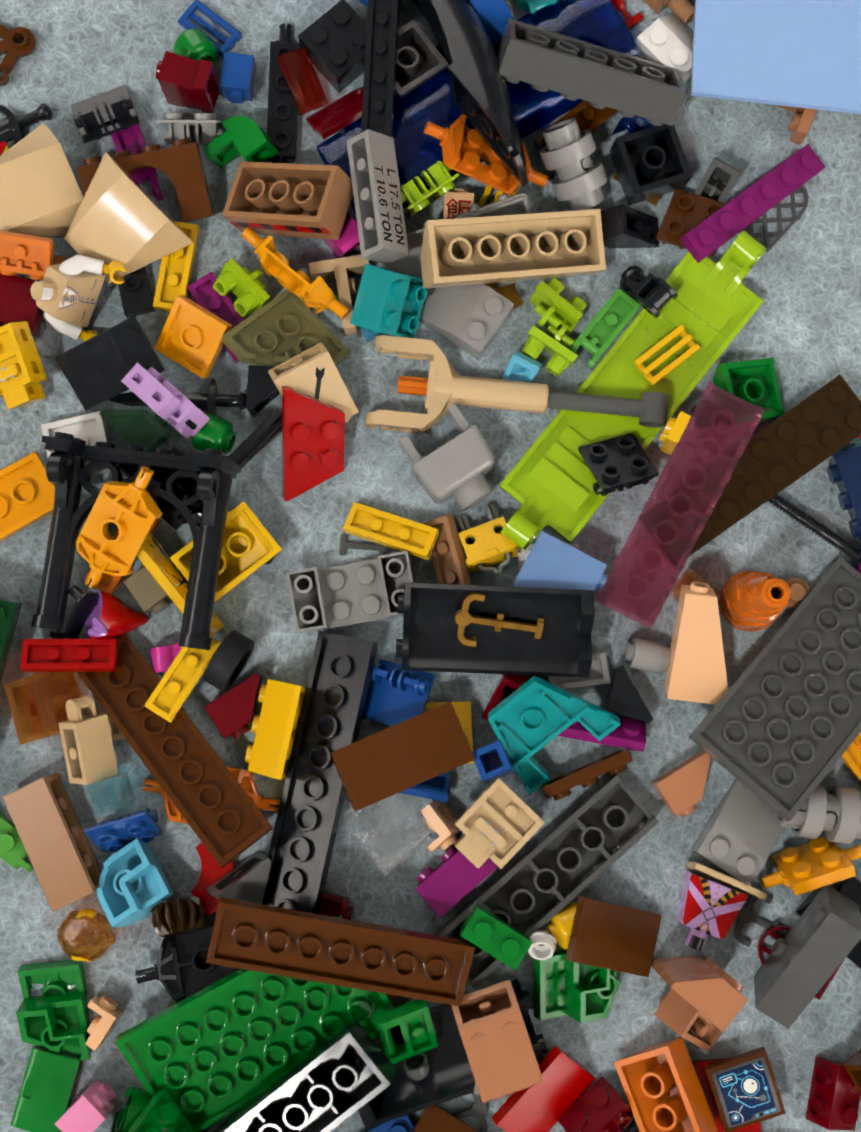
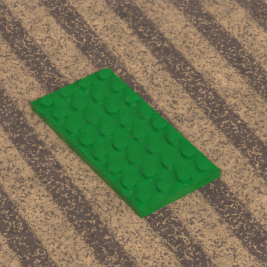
[115,915,398,1132]

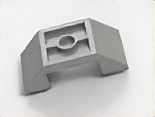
[286,550,413,633]

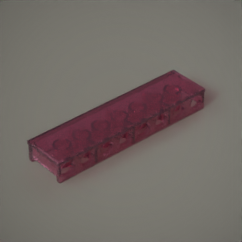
[595,382,766,629]

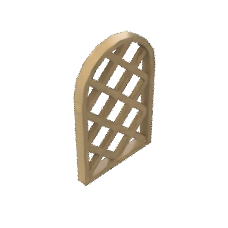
[685,861,767,901]

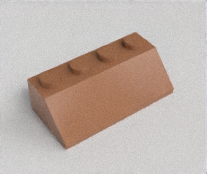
[651,955,748,1032]

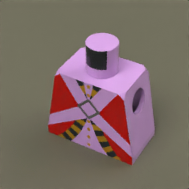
[677,870,748,951]

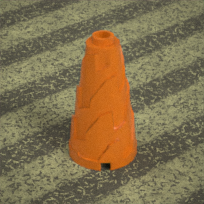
[719,571,791,632]

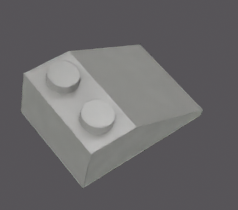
[419,284,514,361]
[691,778,782,886]

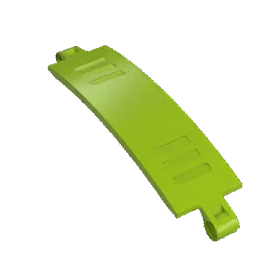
[499,230,767,551]

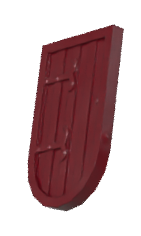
[306,87,363,140]

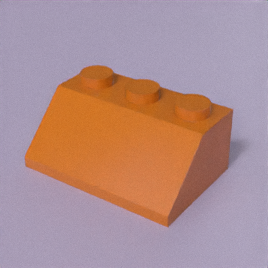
[614,1037,718,1132]

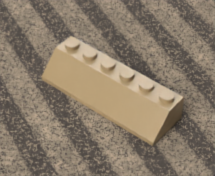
[420,209,606,289]

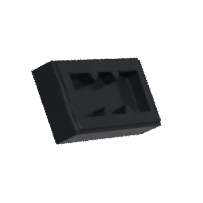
[118,266,155,318]

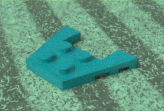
[488,676,621,795]

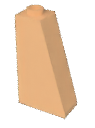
[664,582,728,705]

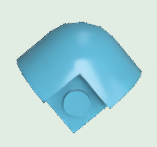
[95,838,174,928]

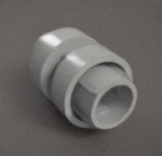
[539,118,608,211]
[777,783,861,844]

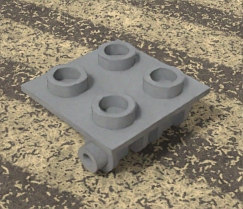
[156,113,224,144]

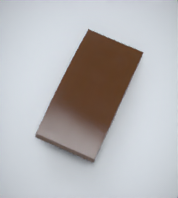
[330,701,475,812]

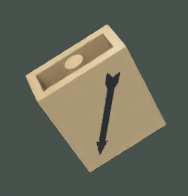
[268,342,359,423]

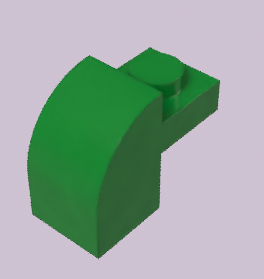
[203,116,279,169]

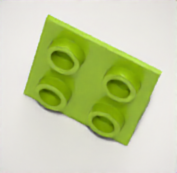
[400,160,459,217]

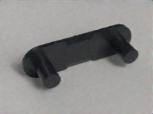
[50,585,96,639]

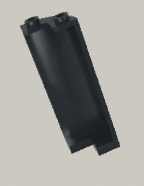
[396,583,595,678]
[358,979,548,1129]

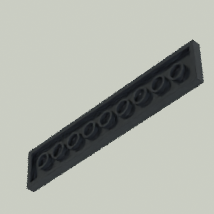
[262,630,378,914]

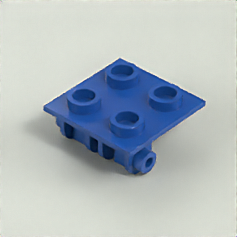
[362,659,436,726]
[84,808,163,853]

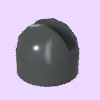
[403,1052,429,1081]

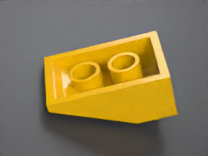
[170,501,282,603]

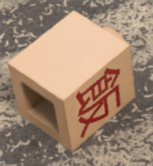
[443,189,474,219]

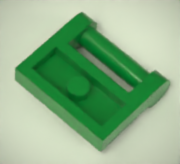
[370,999,438,1064]

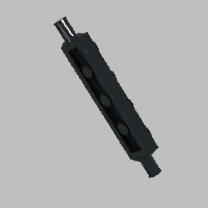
[267,23,300,163]

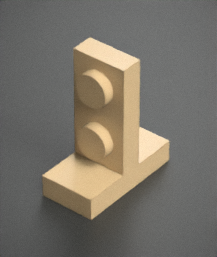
[308,254,370,336]

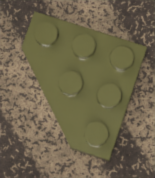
[222,290,350,367]

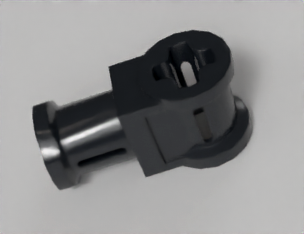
[620,266,678,319]

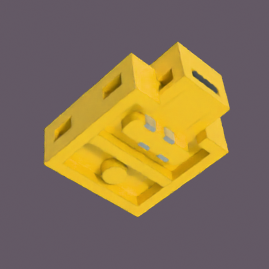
[0,321,47,409]

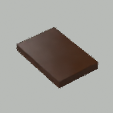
[565,896,661,977]

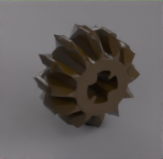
[151,896,206,937]

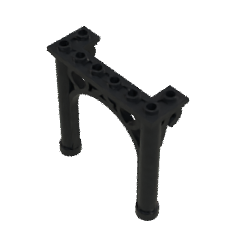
[31,432,241,650]

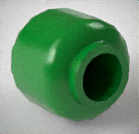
[173,28,218,66]
[191,413,237,454]

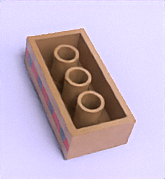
[222,161,353,240]

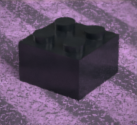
[298,0,367,93]
[610,123,692,205]

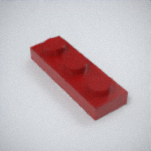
[20,639,119,672]

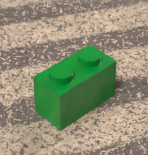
[460,903,533,971]

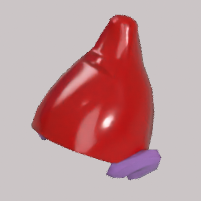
[85,590,148,639]

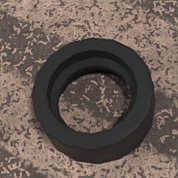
[203,630,254,692]

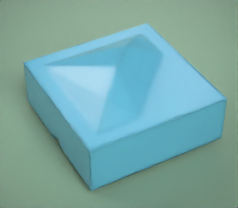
[502,350,542,383]

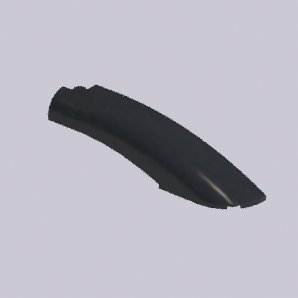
[412,0,528,186]

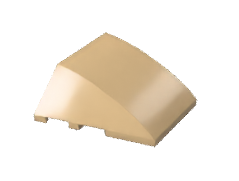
[0,123,84,237]
[64,152,194,284]

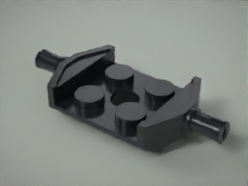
[135,926,240,1002]

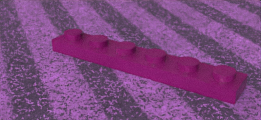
[680,144,826,263]

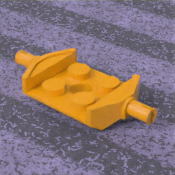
[241,227,350,320]
[76,466,162,589]

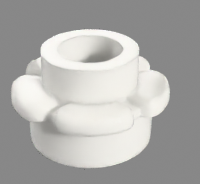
[528,930,557,960]

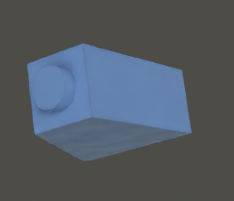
[512,530,609,591]

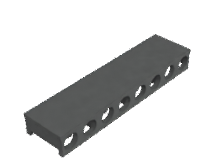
[433,774,659,988]

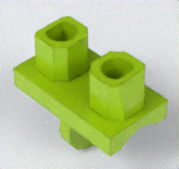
[213,258,271,317]
[529,278,586,335]
[522,324,578,378]

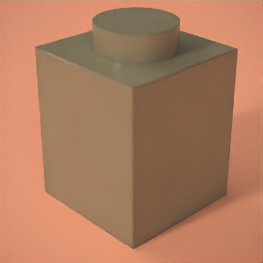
[123,566,171,614]

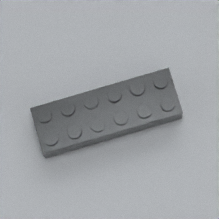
[497,18,686,126]

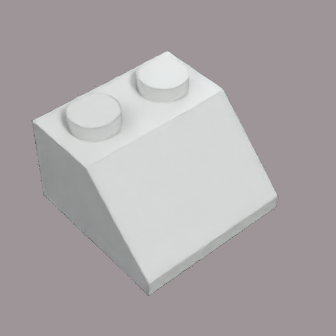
[632,13,693,83]

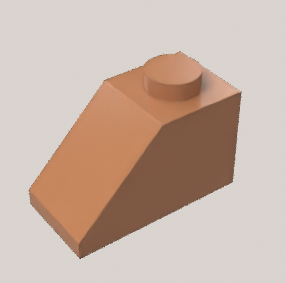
[652,750,711,817]
[654,988,722,1052]

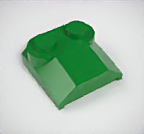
[713,358,785,427]

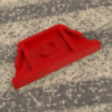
[282,386,345,501]

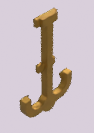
[455,592,544,647]

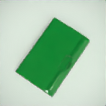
[10,1045,82,1132]

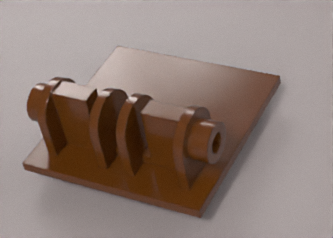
[656,188,726,257]

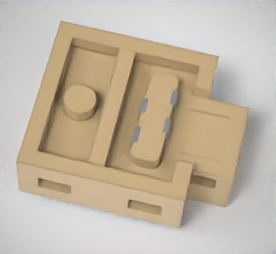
[454,777,545,869]

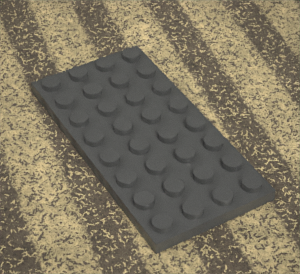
[689,557,861,822]

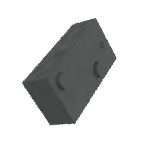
[754,885,861,1029]

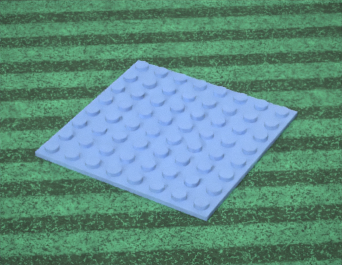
[691,0,861,114]

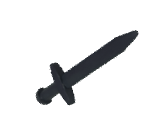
[109,379,246,415]

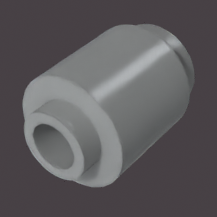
[623,637,671,673]

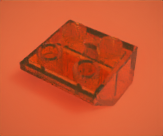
[4,672,82,745]

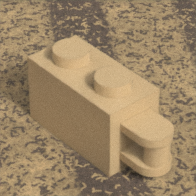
[58,694,118,785]

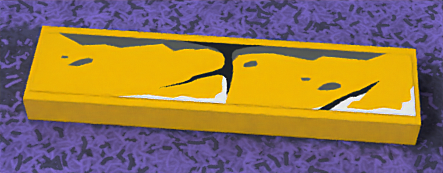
[137,532,224,636]

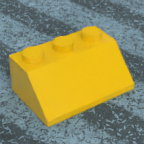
[245,679,306,780]

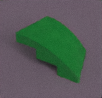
[534,951,621,1023]
[16,960,91,1061]

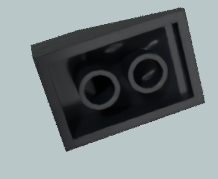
[55,315,165,411]

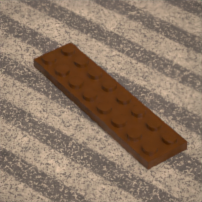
[77,634,273,868]
[206,897,475,1006]

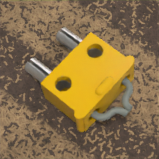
[457,504,520,575]

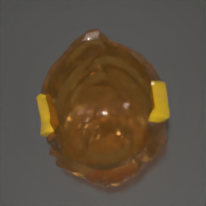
[57,908,116,963]

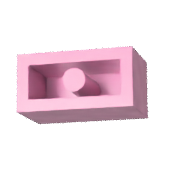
[55,1079,118,1132]

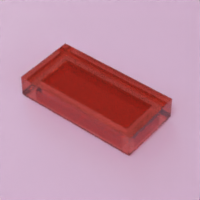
[277,47,329,115]

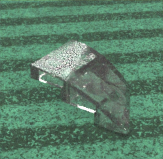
[340,793,434,876]

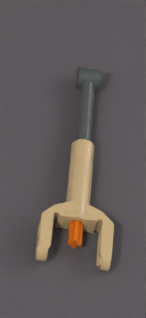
[365,335,669,434]

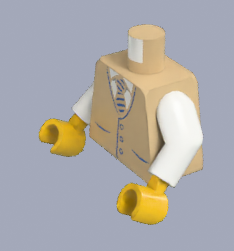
[30,255,127,342]

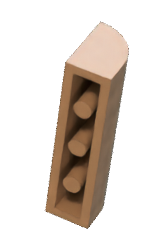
[2,773,102,912]

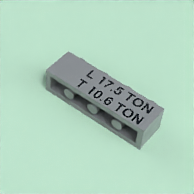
[346,129,409,264]

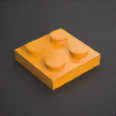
[154,295,232,379]

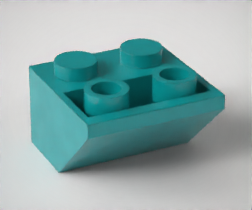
[350,264,428,338]

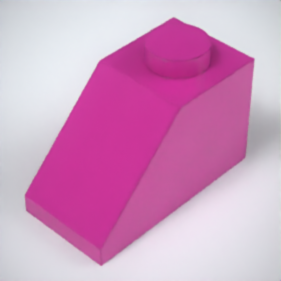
[323,213,360,258]

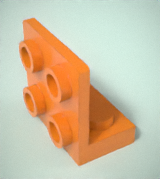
[0,230,67,280]

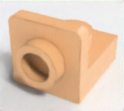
[420,801,461,852]
[85,995,123,1051]

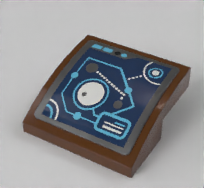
[704,1047,785,1132]

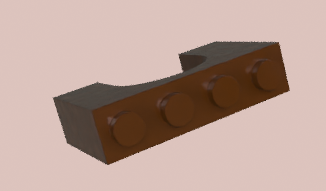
[77,138,214,222]

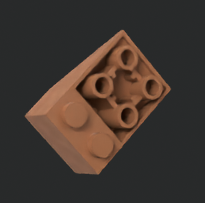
[451,979,544,1103]

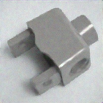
[399,403,495,511]

